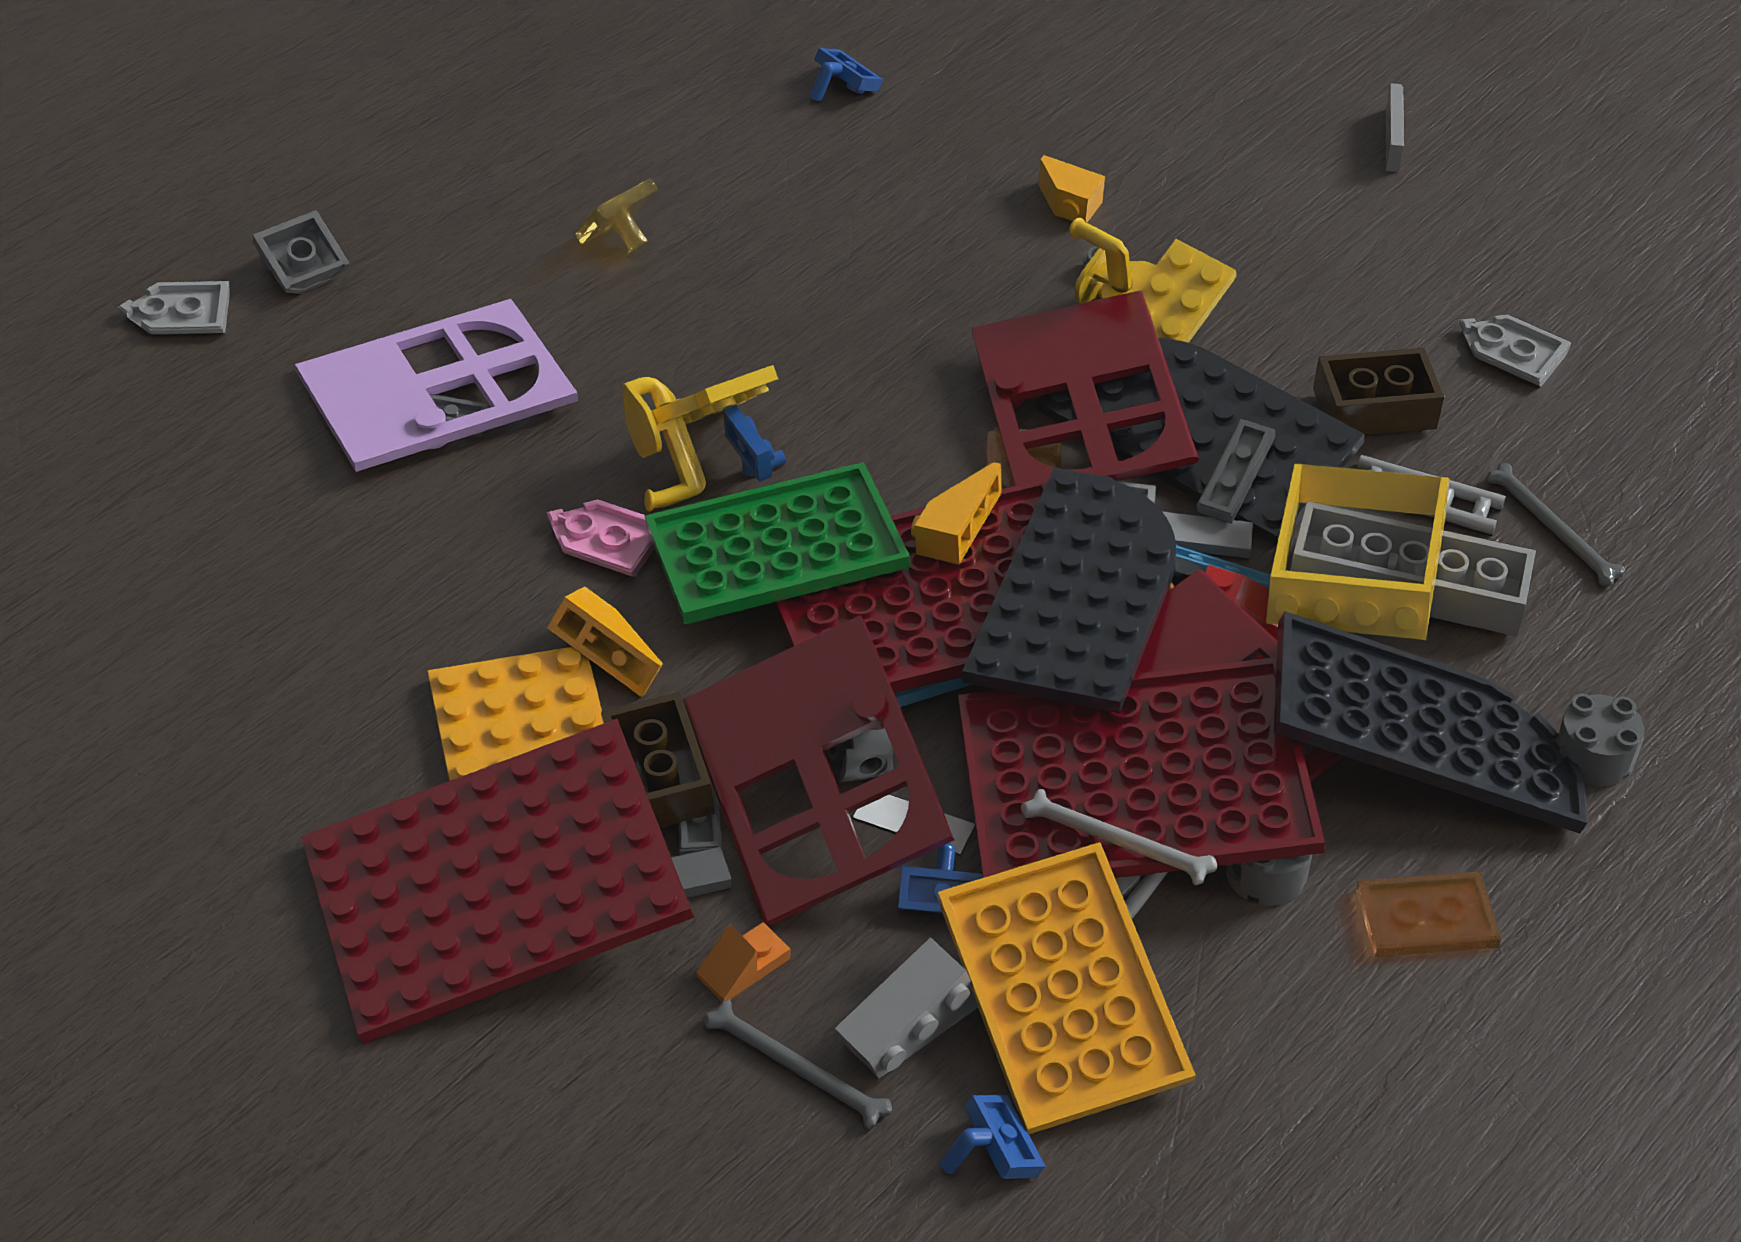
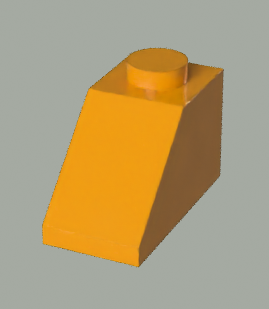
[1038,155,1105,223]

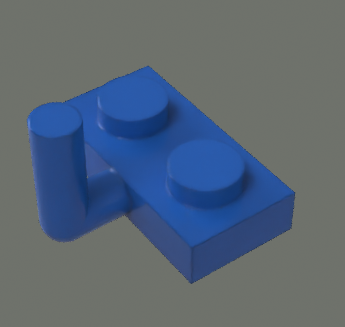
[810,48,884,101]
[723,405,786,482]
[898,843,983,915]
[940,1095,1046,1179]

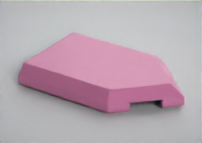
[547,499,655,577]

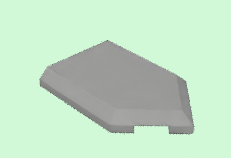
[117,281,230,335]
[1459,315,1571,387]

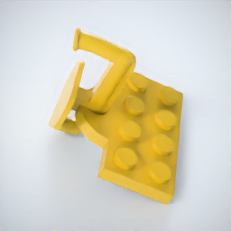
[1070,218,1236,343]
[622,365,778,512]

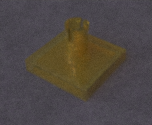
[574,178,658,252]

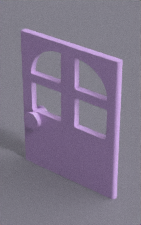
[294,299,578,472]

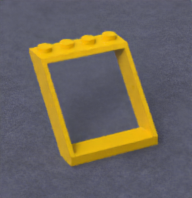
[1266,464,1449,640]

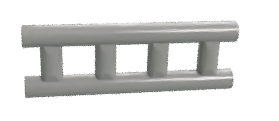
[1357,455,1506,535]

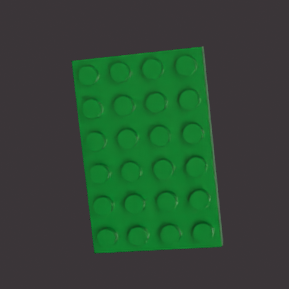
[645,462,911,624]

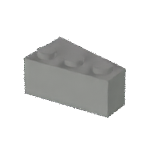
[835,937,978,1079]

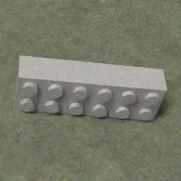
[1290,501,1536,636]

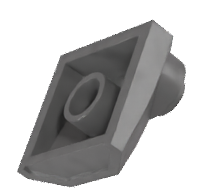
[253,210,350,294]

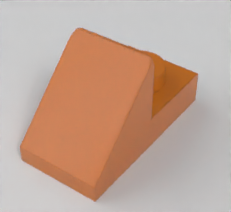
[696,922,791,1001]

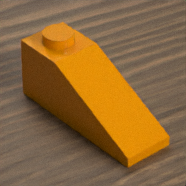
[911,462,1002,564]
[547,586,663,697]

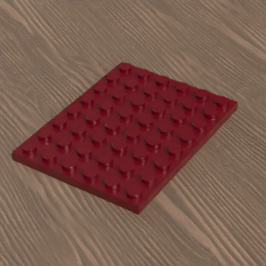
[773,479,1047,693]
[958,657,1325,878]
[301,719,694,1044]

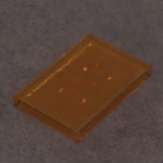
[1356,872,1501,957]

